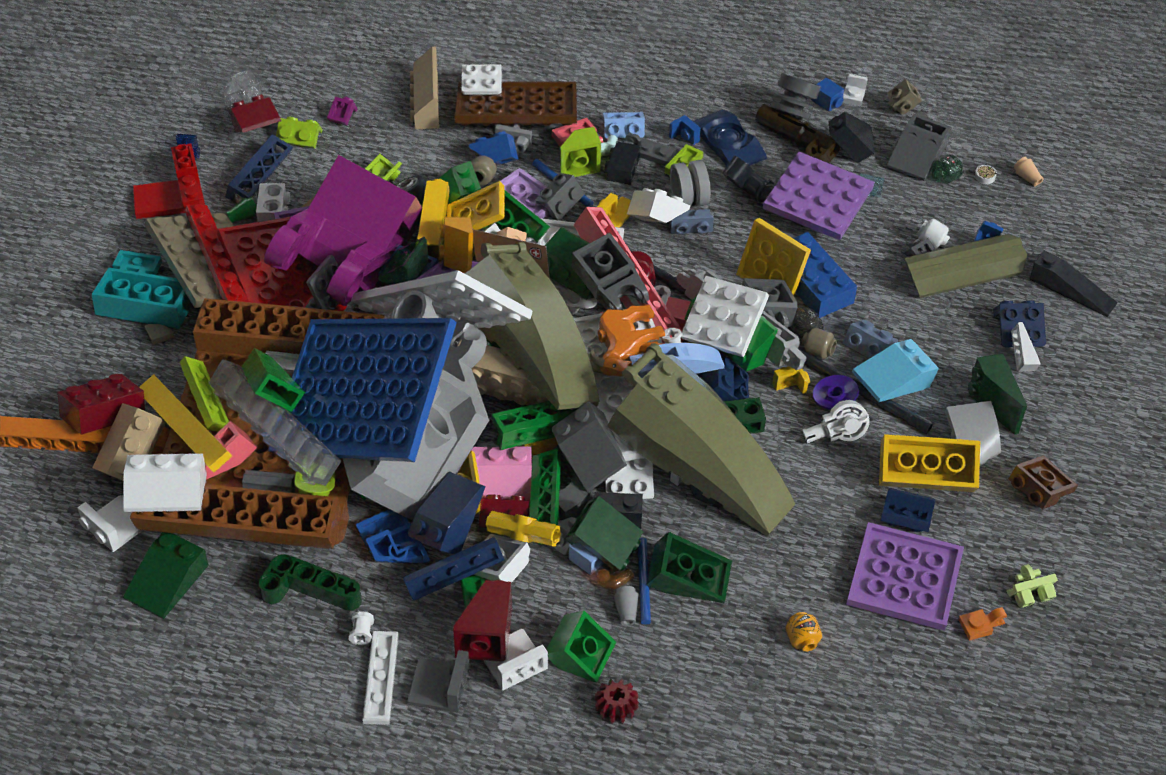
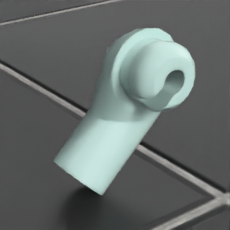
[601,135,617,156]

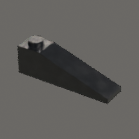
[1029,250,1118,317]

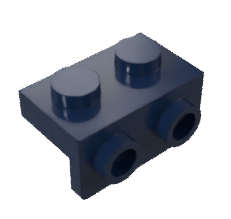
[881,488,936,532]

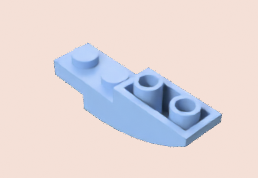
[629,343,724,378]

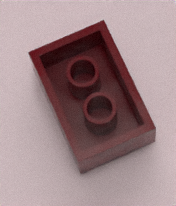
[57,374,145,435]

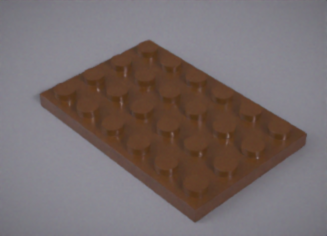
[455,81,577,125]

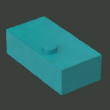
[92,267,193,329]

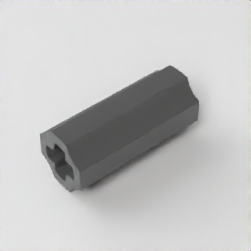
[242,470,295,493]

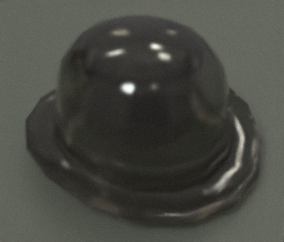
[788,307,824,344]

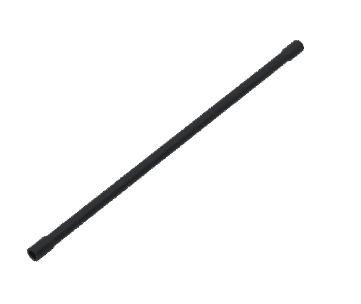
[630,250,933,434]

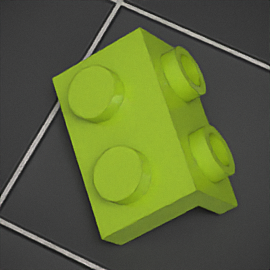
[276,117,323,149]
[365,154,402,181]

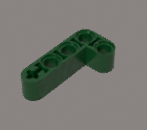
[259,554,362,611]

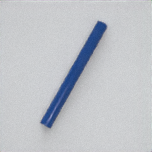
[532,159,594,207]
[638,538,651,624]

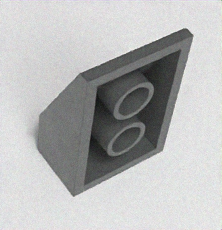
[551,401,627,492]

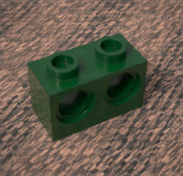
[723,397,766,434]

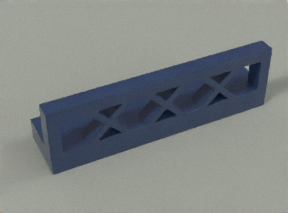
[225,134,293,200]
[403,536,504,601]

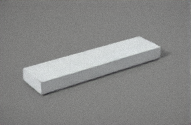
[363,631,398,725]

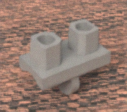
[495,123,532,153]

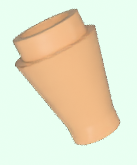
[1014,157,1044,187]

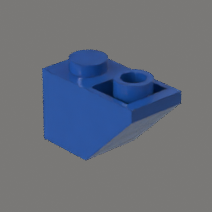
[469,132,518,165]

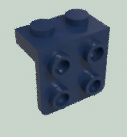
[993,300,1046,348]

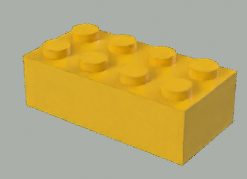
[879,434,980,492]

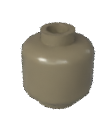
[471,156,497,186]
[802,328,837,360]

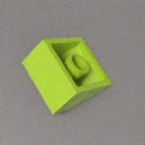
[560,127,601,177]

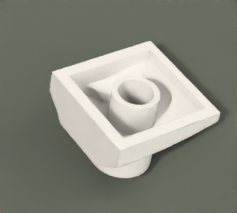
[475,534,530,583]

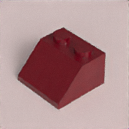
[227,94,281,133]

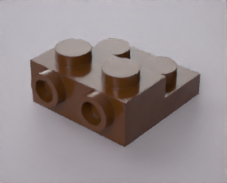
[1008,455,1078,510]

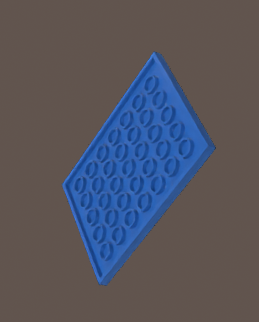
[268,318,457,462]

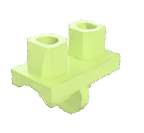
[1007,564,1058,608]

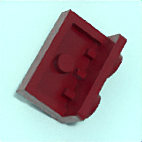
[479,494,530,528]

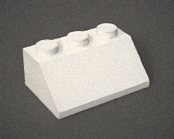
[124,454,207,512]

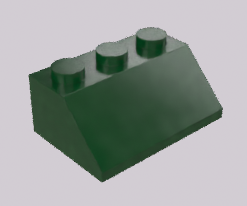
[545,227,595,300]

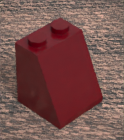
[453,580,512,662]

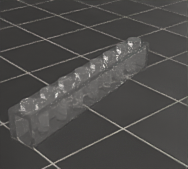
[208,359,341,486]

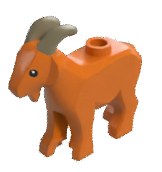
[589,304,665,377]

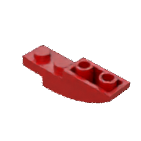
[171,144,205,209]

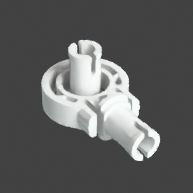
[802,400,869,444]

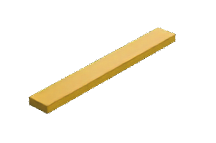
[140,374,232,473]

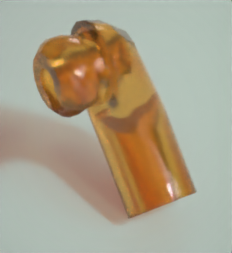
[596,568,634,589]

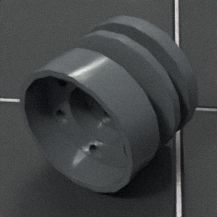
[770,73,821,119]

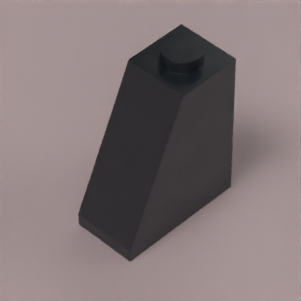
[828,112,874,163]

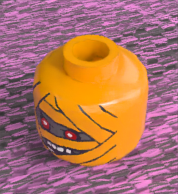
[785,612,822,652]

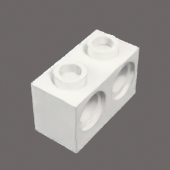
[256,183,290,222]

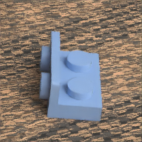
[603,112,645,138]

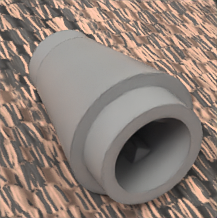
[613,586,638,625]

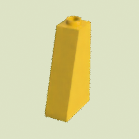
[417,179,450,260]

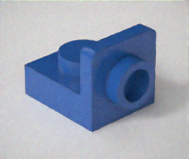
[669,115,700,145]

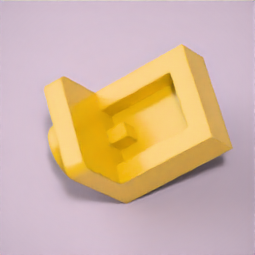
[772,366,810,394]

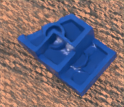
[356,509,430,563]

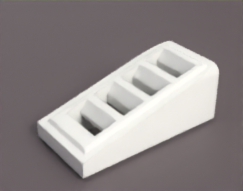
[1011,322,1040,372]

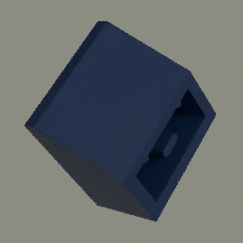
[698,352,749,401]

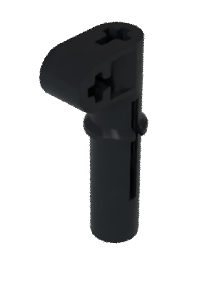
[722,155,803,227]

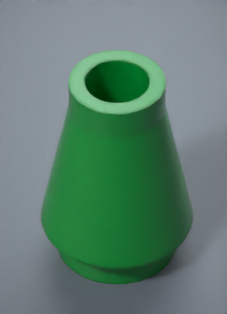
[226,197,257,223]

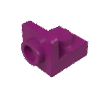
[327,97,358,126]

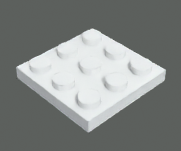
[681,276,769,357]

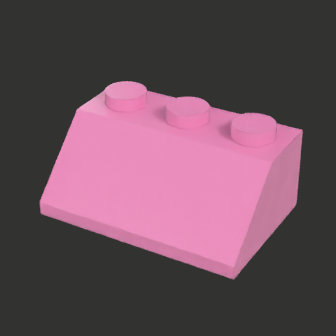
[472,447,532,501]

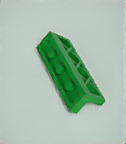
[491,401,577,450]
[529,448,561,545]

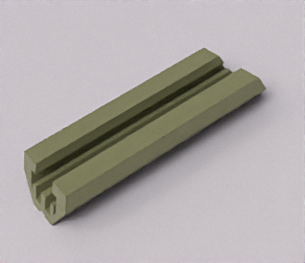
[905,234,1027,298]

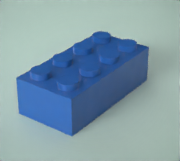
[793,232,857,319]

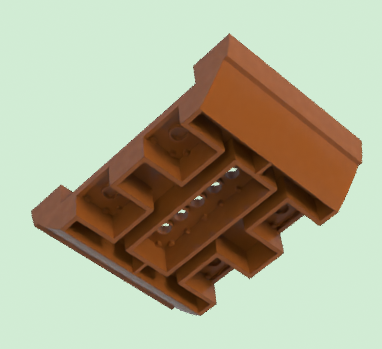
[130,298,385,549]

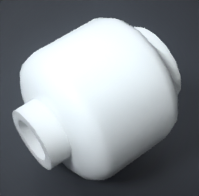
[917,219,950,249]

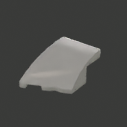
[945,401,1001,466]

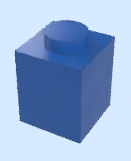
[812,78,844,112]

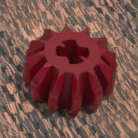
[595,678,639,724]

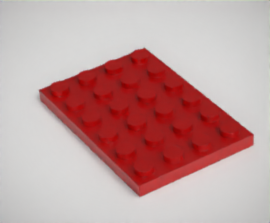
[217,216,319,307]

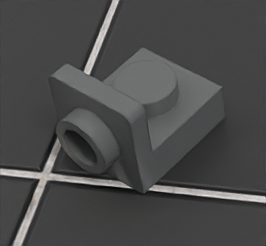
[905,238,936,256]

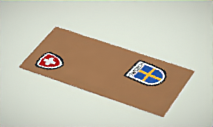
[473,229,549,278]

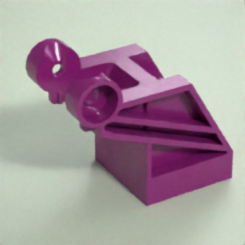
[264,155,422,306]

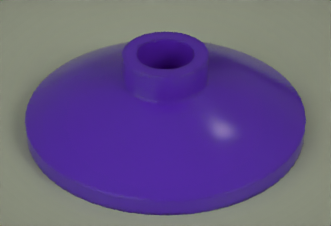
[813,375,859,410]

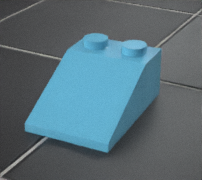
[852,339,939,402]

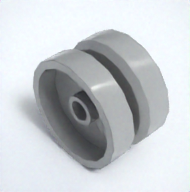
[670,160,711,207]

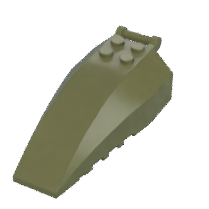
[465,242,600,410]
[607,343,795,536]

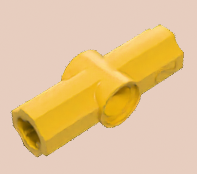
[486,511,561,547]

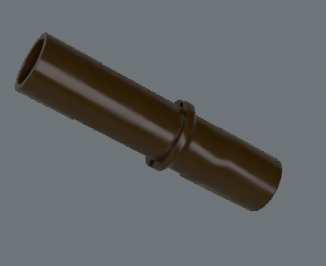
[755,104,841,163]

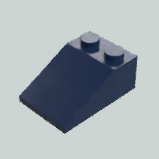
[408,472,486,554]

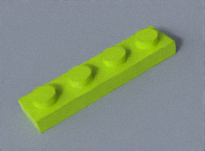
[179,356,229,432]

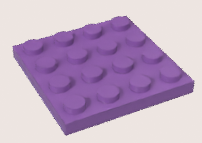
[763,152,874,240]
[846,522,964,631]

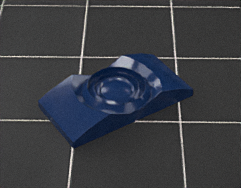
[693,109,767,166]

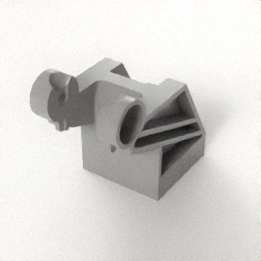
[343,290,489,521]

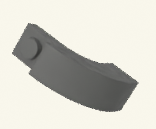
[551,446,593,521]

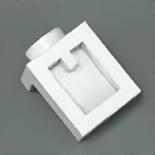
[843,74,868,106]

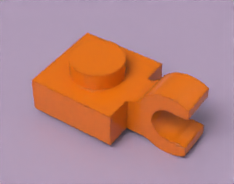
[959,607,1007,641]

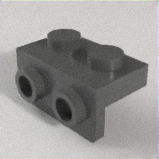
[535,173,585,221]

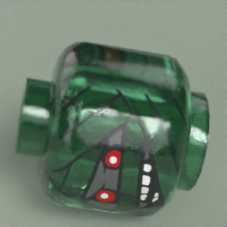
[932,155,963,184]

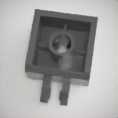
[742,278,797,329]

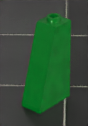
[242,348,305,412]

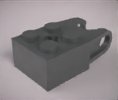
[572,232,649,310]

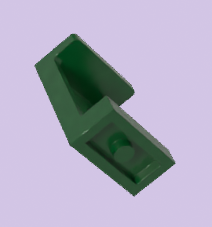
[565,496,644,574]

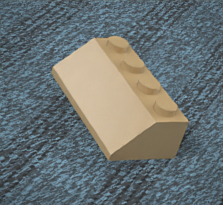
[410,47,439,129]

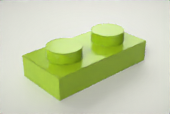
[664,144,704,175]

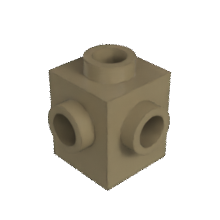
[887,79,922,115]

